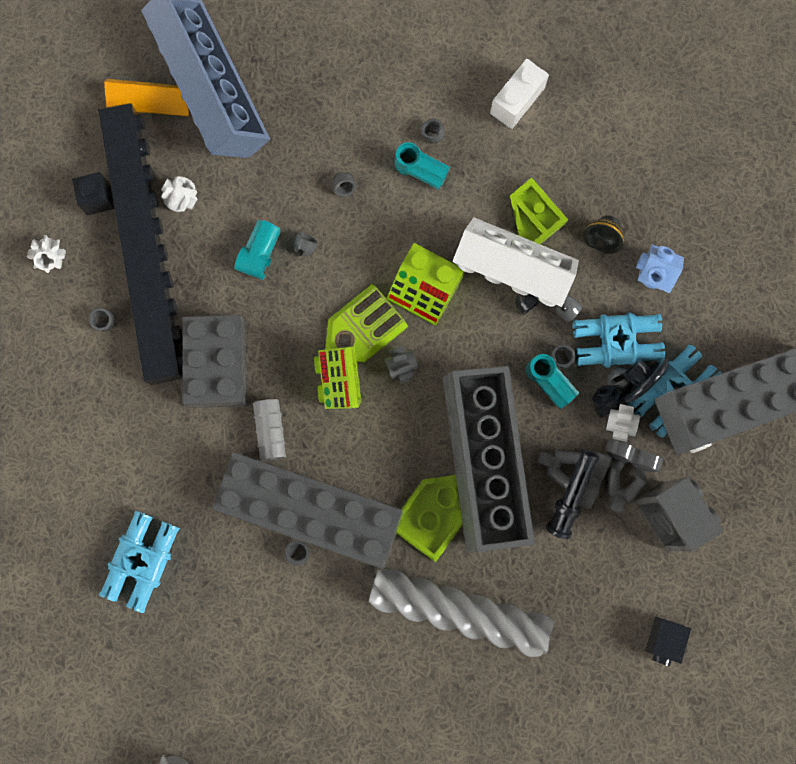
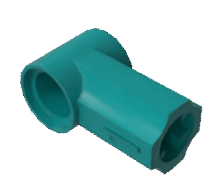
[395,142,450,190]
[234,220,281,280]
[525,354,579,410]

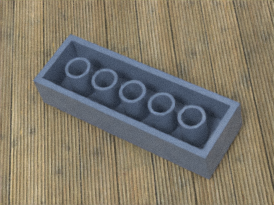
[141,0,270,158]

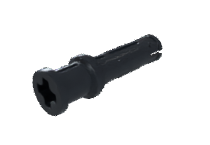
[546,449,600,539]

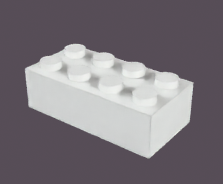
[452,217,579,307]

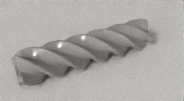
[369,569,554,657]

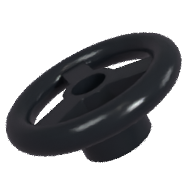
[623,359,669,403]

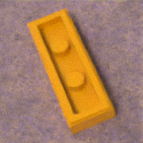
[104,79,190,117]

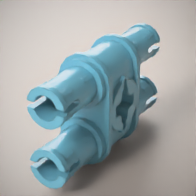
[572,312,665,368]
[628,345,722,438]
[99,510,180,613]

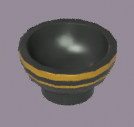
[583,215,624,254]

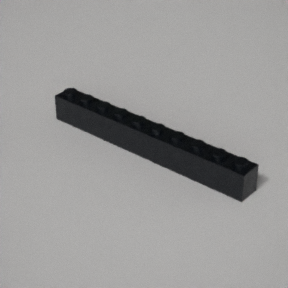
[98,103,183,385]

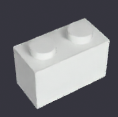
[490,58,549,129]

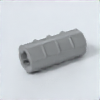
[253,399,286,461]

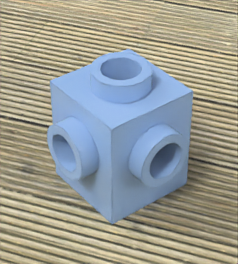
[636,245,684,293]

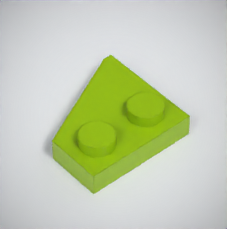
[510,177,568,245]

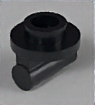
[592,386,626,418]

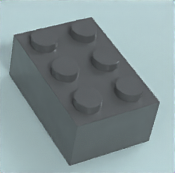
[183,315,247,408]
[634,477,723,552]

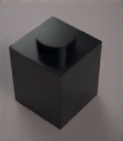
[72,172,115,216]
[645,616,691,666]

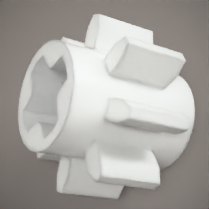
[161,176,198,212]
[27,235,66,273]
[606,404,640,442]

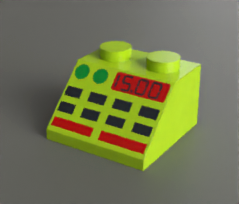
[386,243,464,326]
[314,346,362,409]

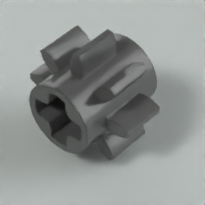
[384,346,419,384]

